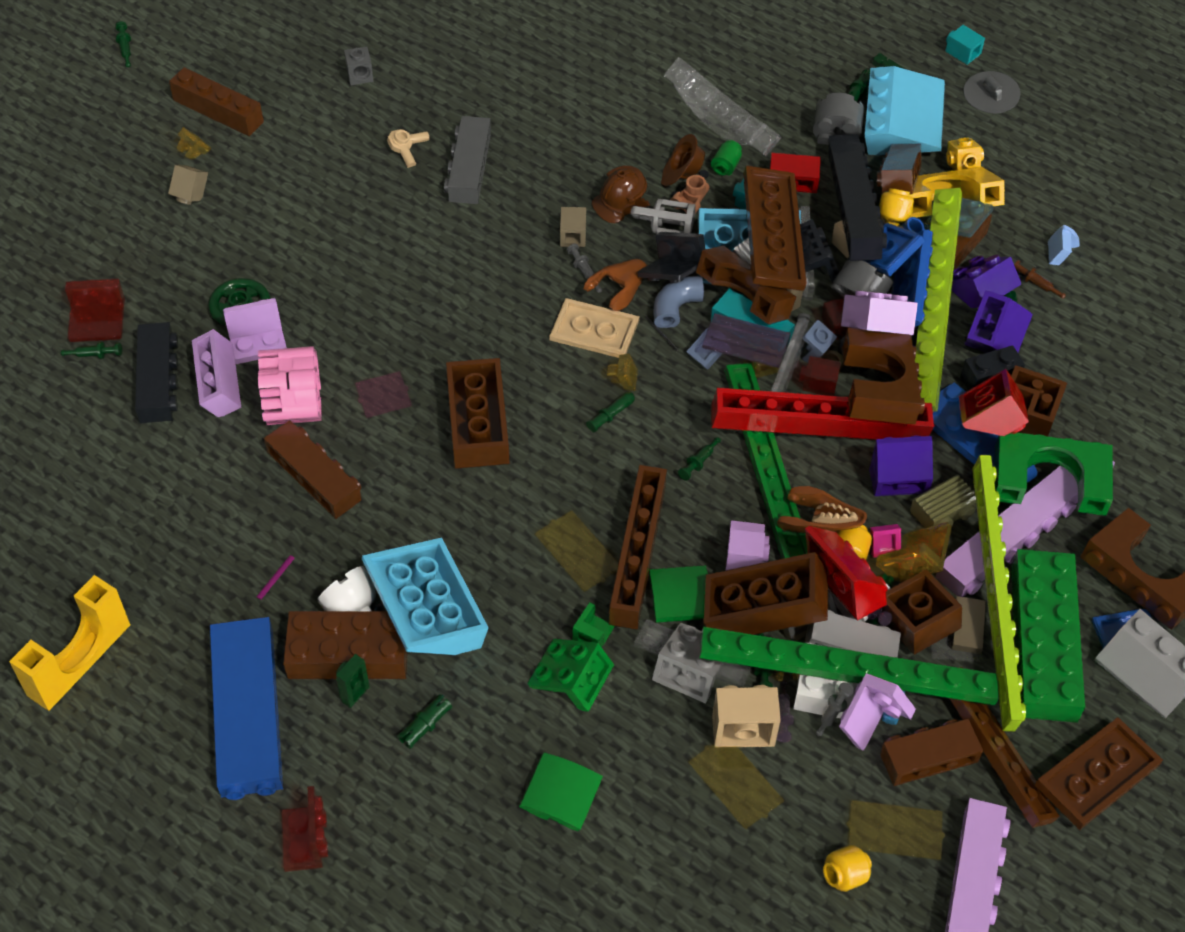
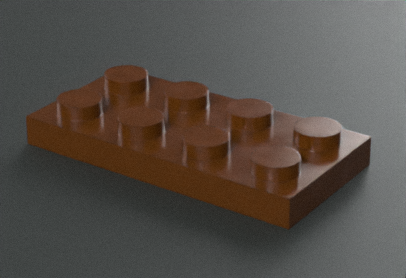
[1035,717,1163,830]

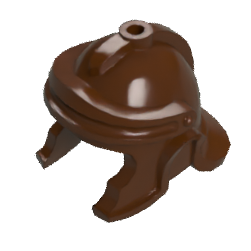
[592,165,650,223]

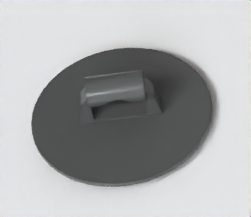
[963,71,1021,114]

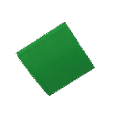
[649,565,708,623]
[519,753,603,832]

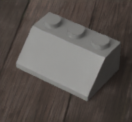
[1095,609,1185,719]

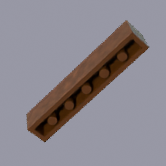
[609,465,667,630]

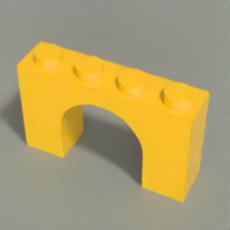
[909,167,1004,218]
[9,575,130,711]

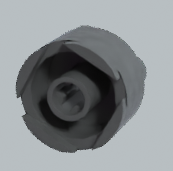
[813,93,864,145]
[831,257,893,299]

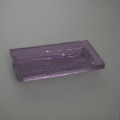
[702,313,791,368]

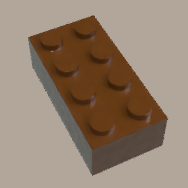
[446,358,510,469]
[704,552,828,635]
[284,611,408,679]

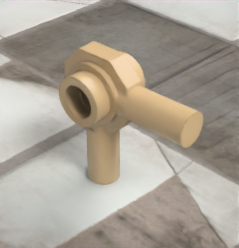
[387,129,429,168]

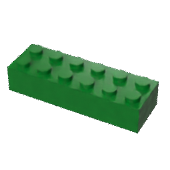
[1011,549,1085,723]

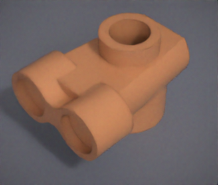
[670,175,710,214]

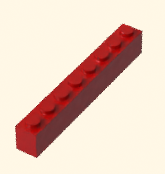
[711,388,934,439]

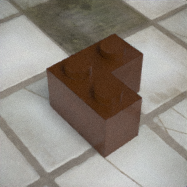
[1011,365,1067,437]

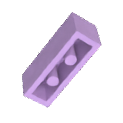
[192,329,241,417]

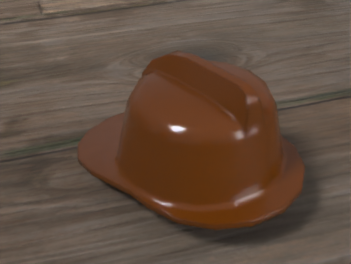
[661,134,705,186]

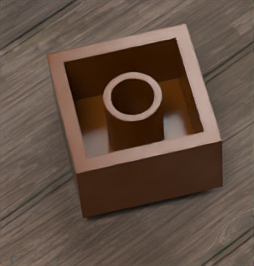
[879,569,962,655]

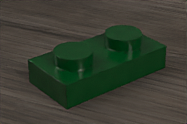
[336,654,370,708]

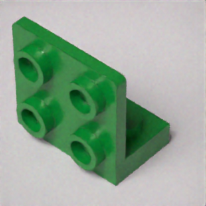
[528,639,614,712]

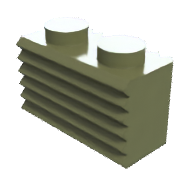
[910,474,976,535]

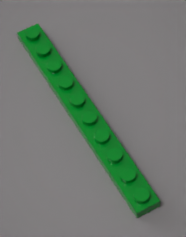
[725,363,808,559]
[699,627,999,705]

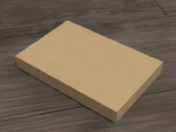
[550,298,640,359]

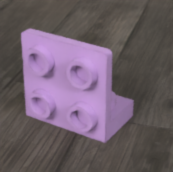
[223,298,287,364]
[840,673,916,751]

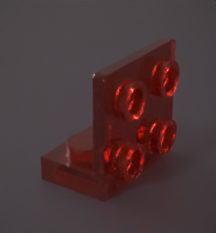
[65,279,125,342]
[282,786,328,872]

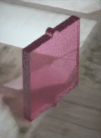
[355,371,412,418]

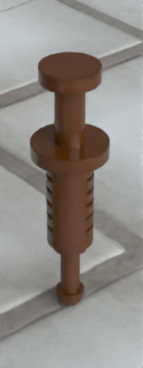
[1014,260,1066,299]

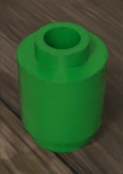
[711,140,742,176]

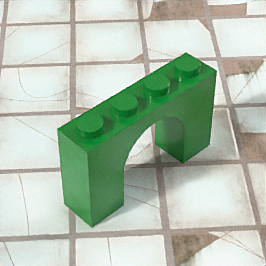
[994,433,1113,516]

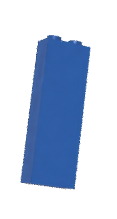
[210,617,283,800]

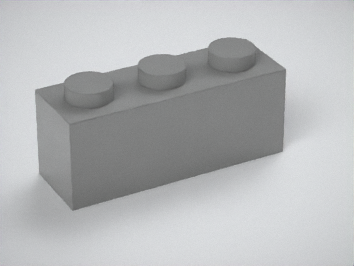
[805,610,901,658]

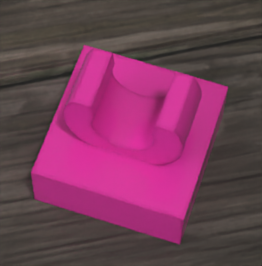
[870,524,901,558]

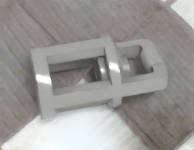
[631,199,696,234]

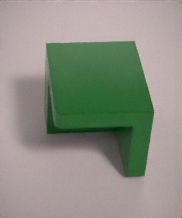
[573,602,614,647]

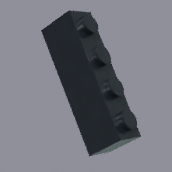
[135,322,178,423]

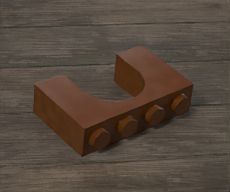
[842,328,925,425]
[1080,508,1185,630]

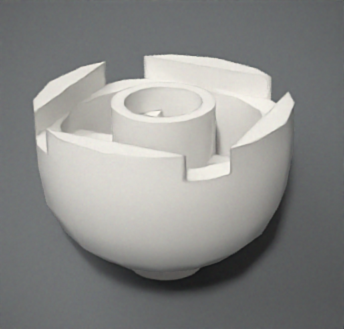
[318,566,377,611]

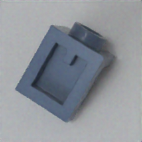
[802,320,837,364]
[686,328,731,370]

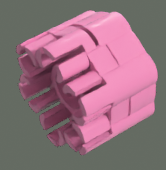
[258,346,322,425]

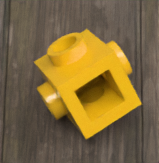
[946,137,984,170]

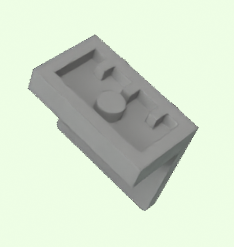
[652,623,724,703]

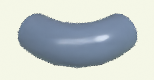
[653,276,704,328]

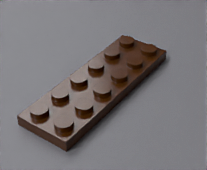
[743,166,807,291]

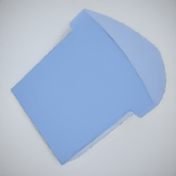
[1048,225,1080,265]

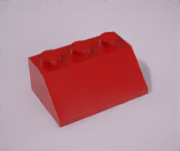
[959,369,1029,436]
[805,526,888,621]

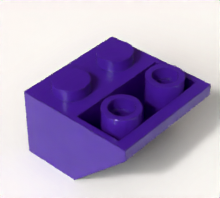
[951,255,1021,308]
[964,290,1033,353]
[869,435,933,496]

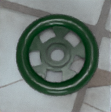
[209,278,271,327]

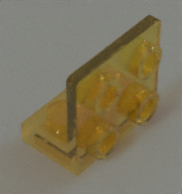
[876,522,952,582]

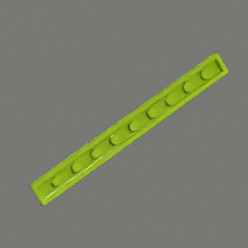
[915,188,962,412]
[972,455,1026,732]

